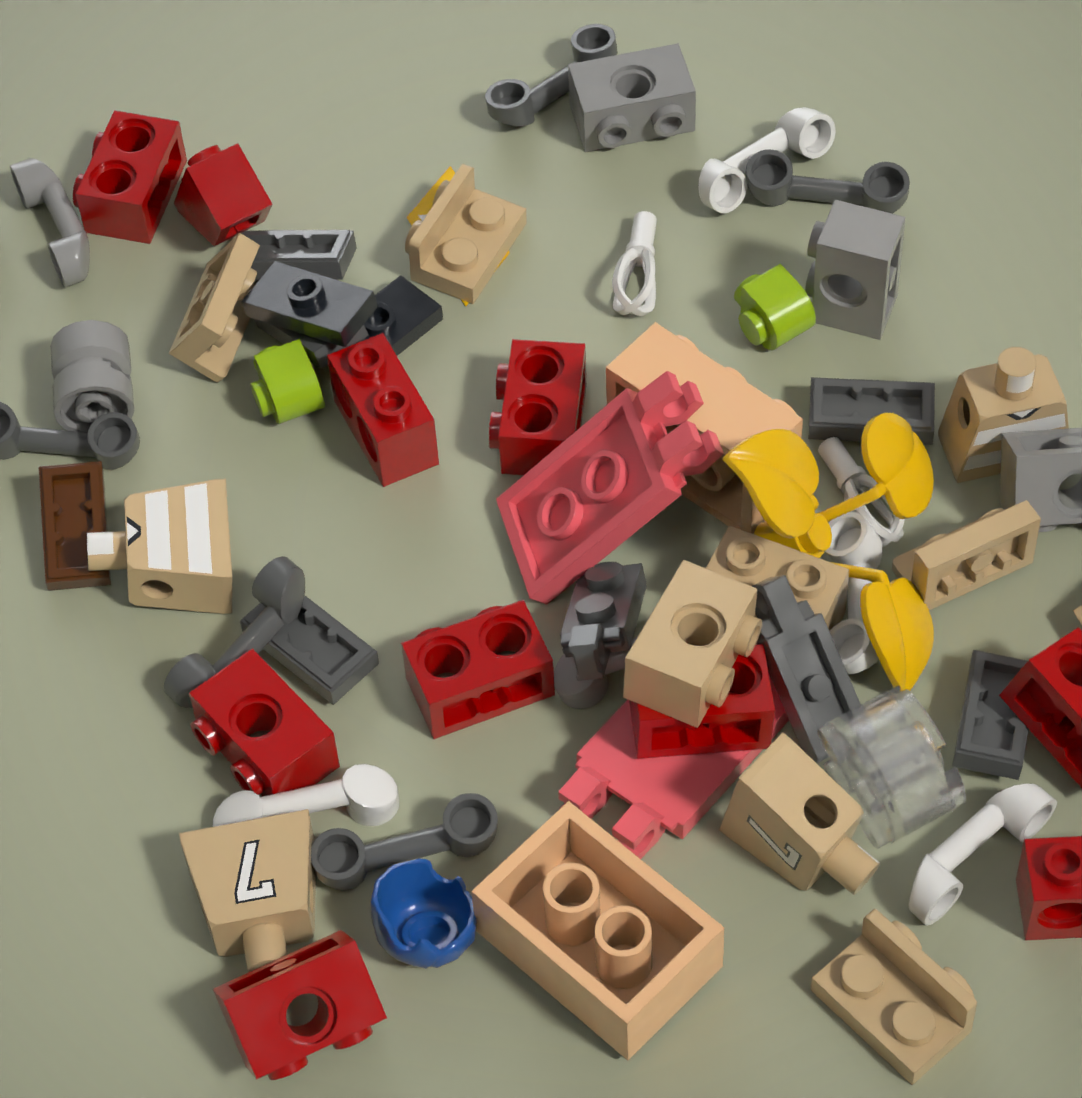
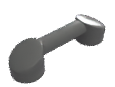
[485,24,618,126]
[746,149,910,214]
[0,402,140,470]
[164,556,305,708]
[311,793,498,890]

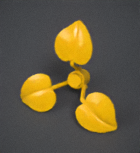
[723,413,934,696]

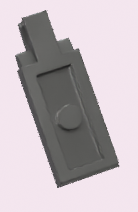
[560,562,647,681]
[752,575,872,763]

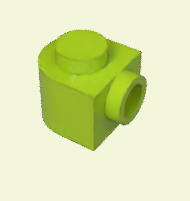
[734,263,816,351]
[250,339,325,424]

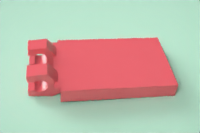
[496,371,724,604]
[558,674,789,859]

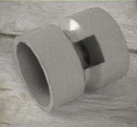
[50,320,134,432]

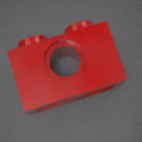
[189,648,340,797]
[213,930,387,1080]

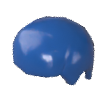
[371,858,477,969]

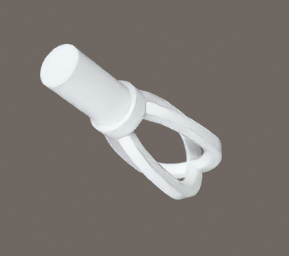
[612,211,657,316]
[818,437,905,547]

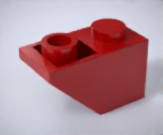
[174,143,273,246]

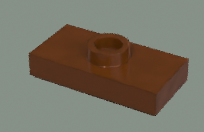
[39,461,111,591]

